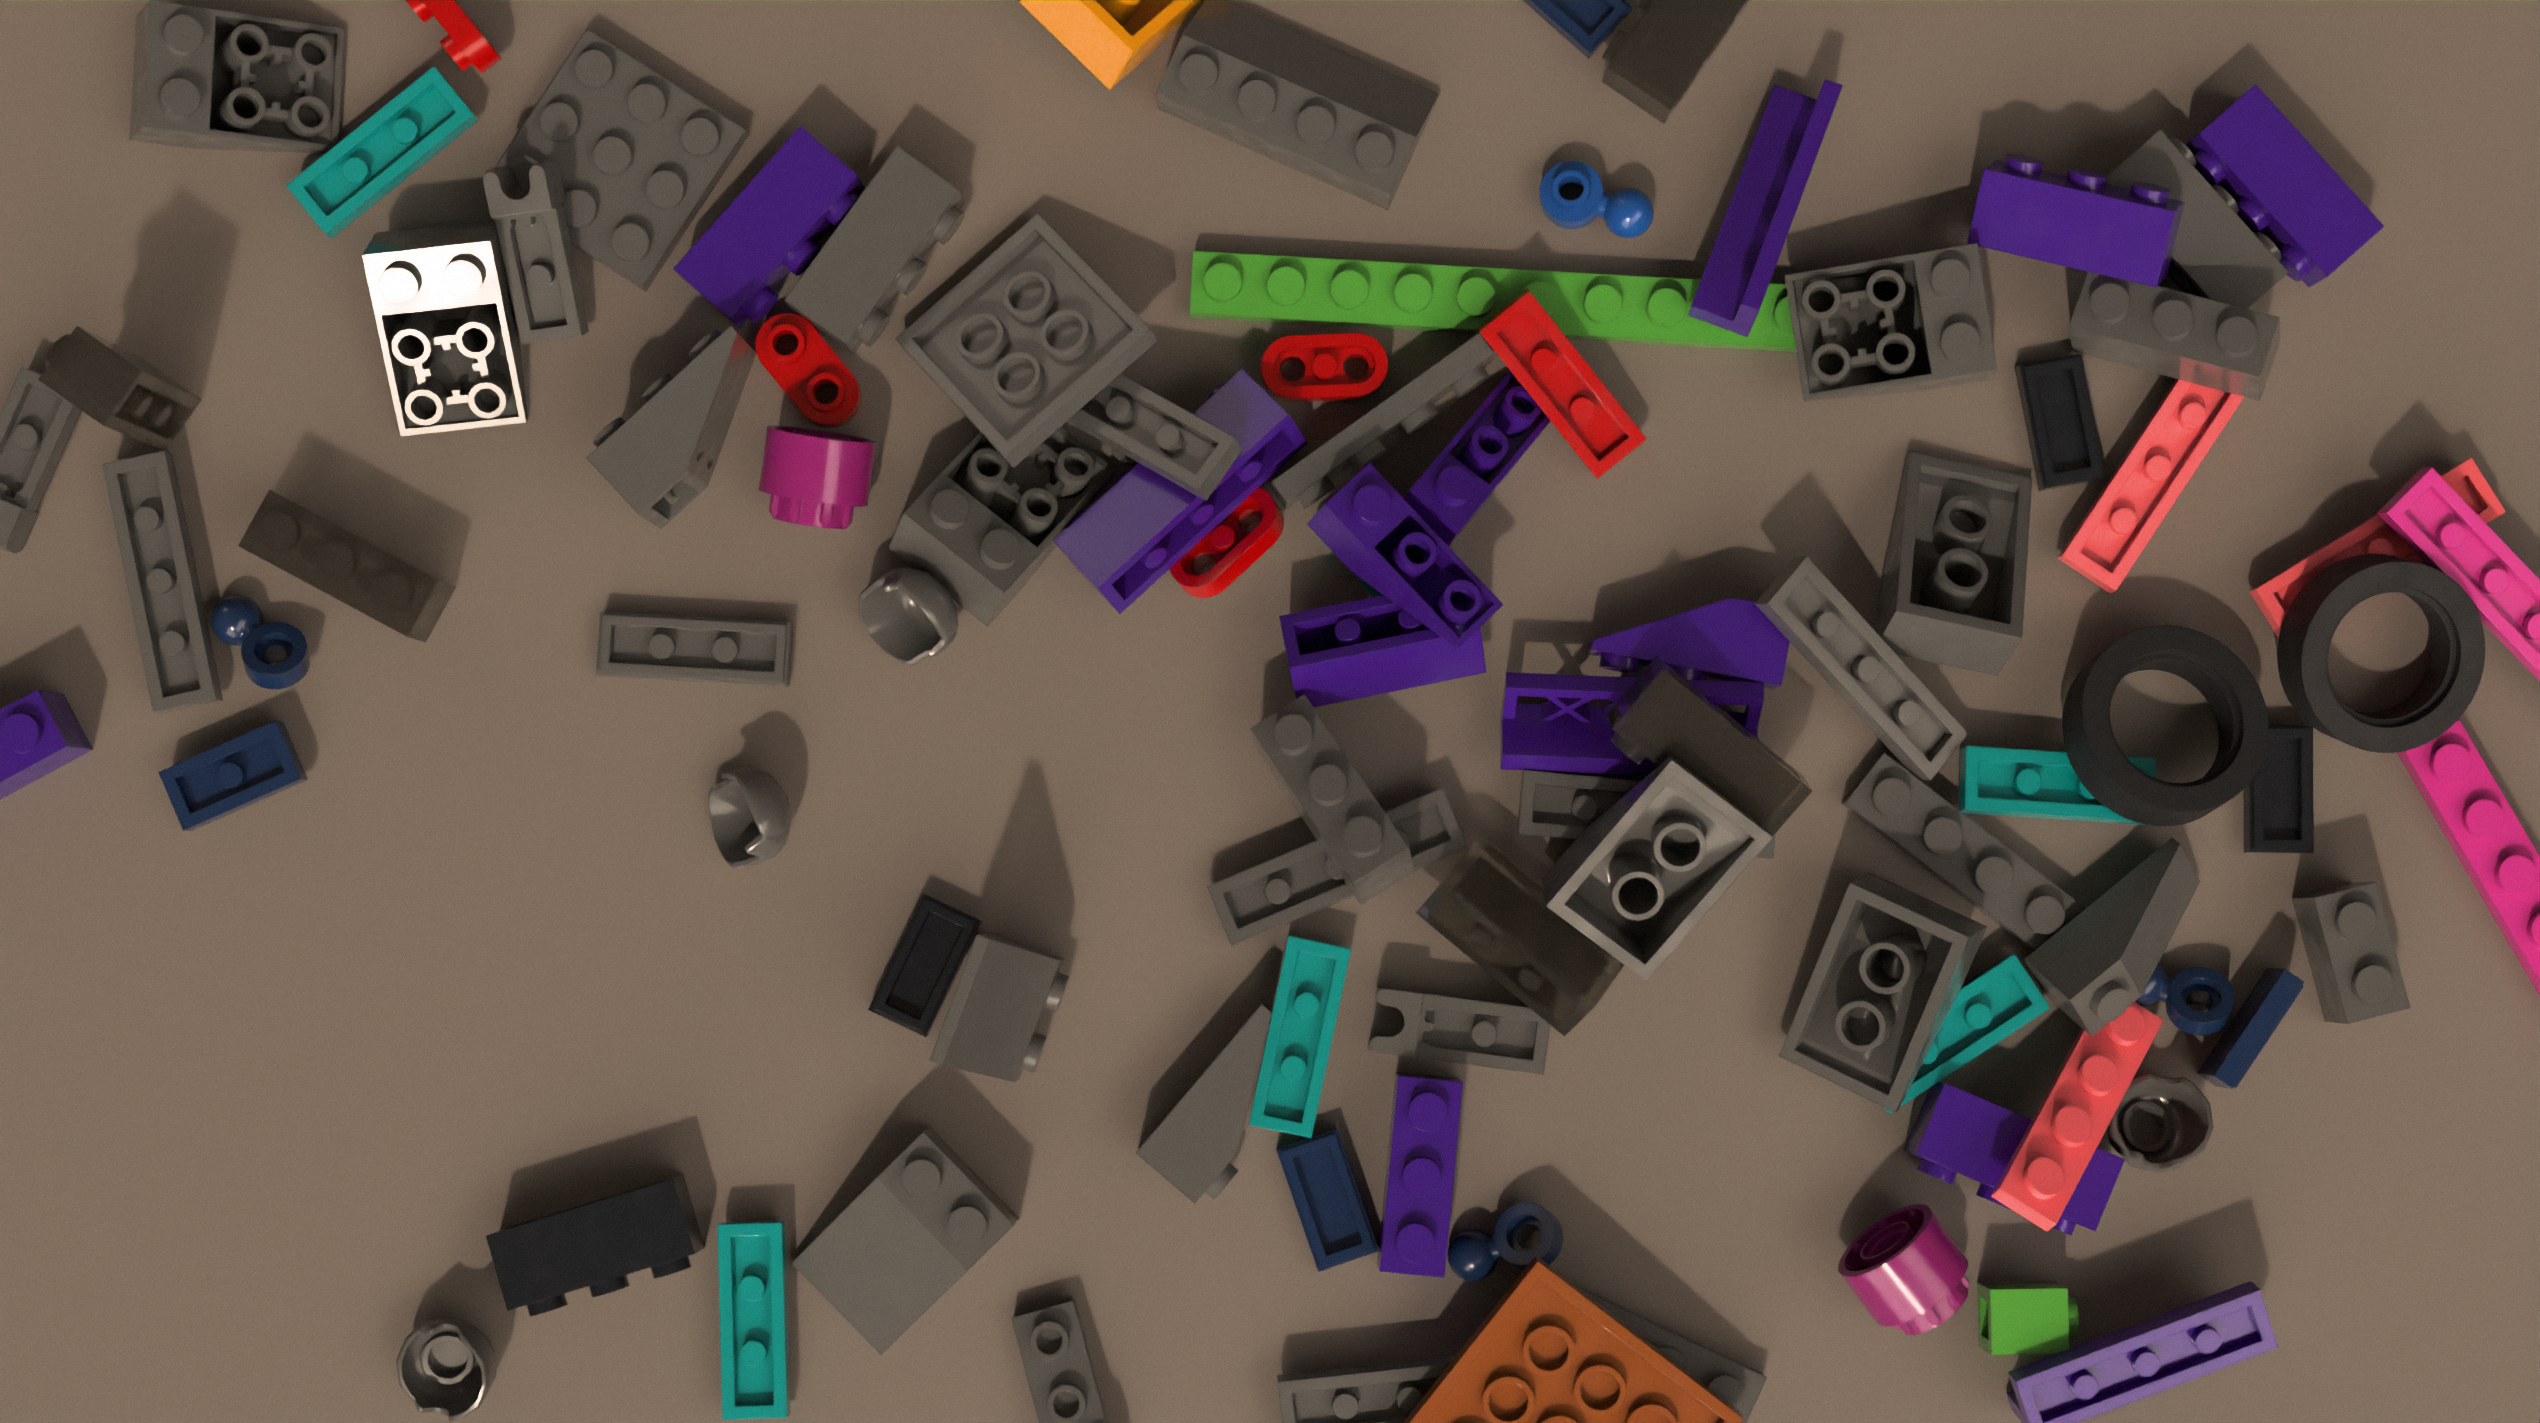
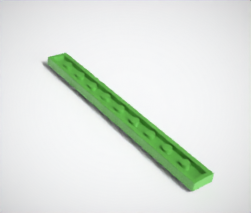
[1189,251,1796,352]

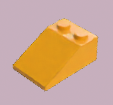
[1019,0,1204,90]

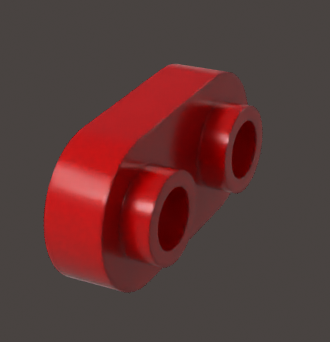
[406,0,502,74]
[755,313,862,428]
[1261,333,1388,402]
[1170,487,1284,598]

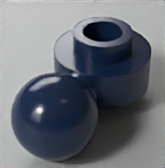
[211,595,310,689]
[2135,963,2234,1036]
[1447,1202,1563,1281]

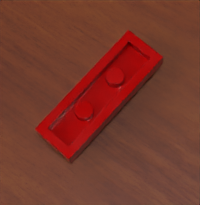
[1477,288,1647,479]

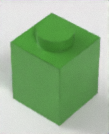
[1977,1281,2079,1355]

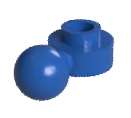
[1540,161,1654,238]

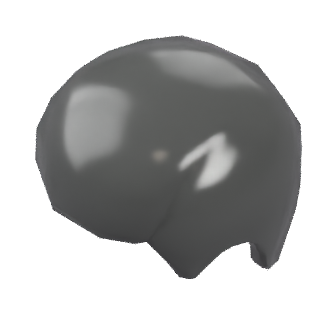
[859,567,959,665]
[708,766,792,869]
[2107,1073,2214,1172]
[396,1318,496,1422]

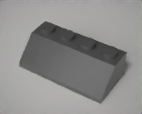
[1156,0,1439,210]

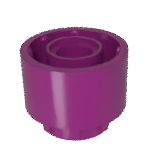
[758,425,877,529]
[1838,1204,1969,1335]

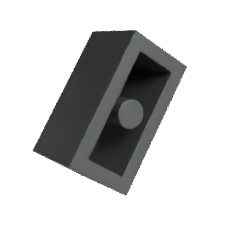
[2292,882,2411,1024]

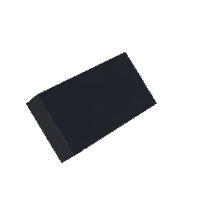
[2015,354,2106,491]
[2243,725,2314,853]
[868,894,983,1037]

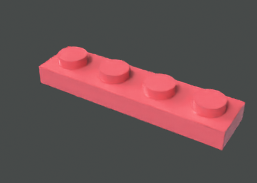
[2057,379,2244,593]
[2249,458,2506,639]
[1991,1002,2164,1232]

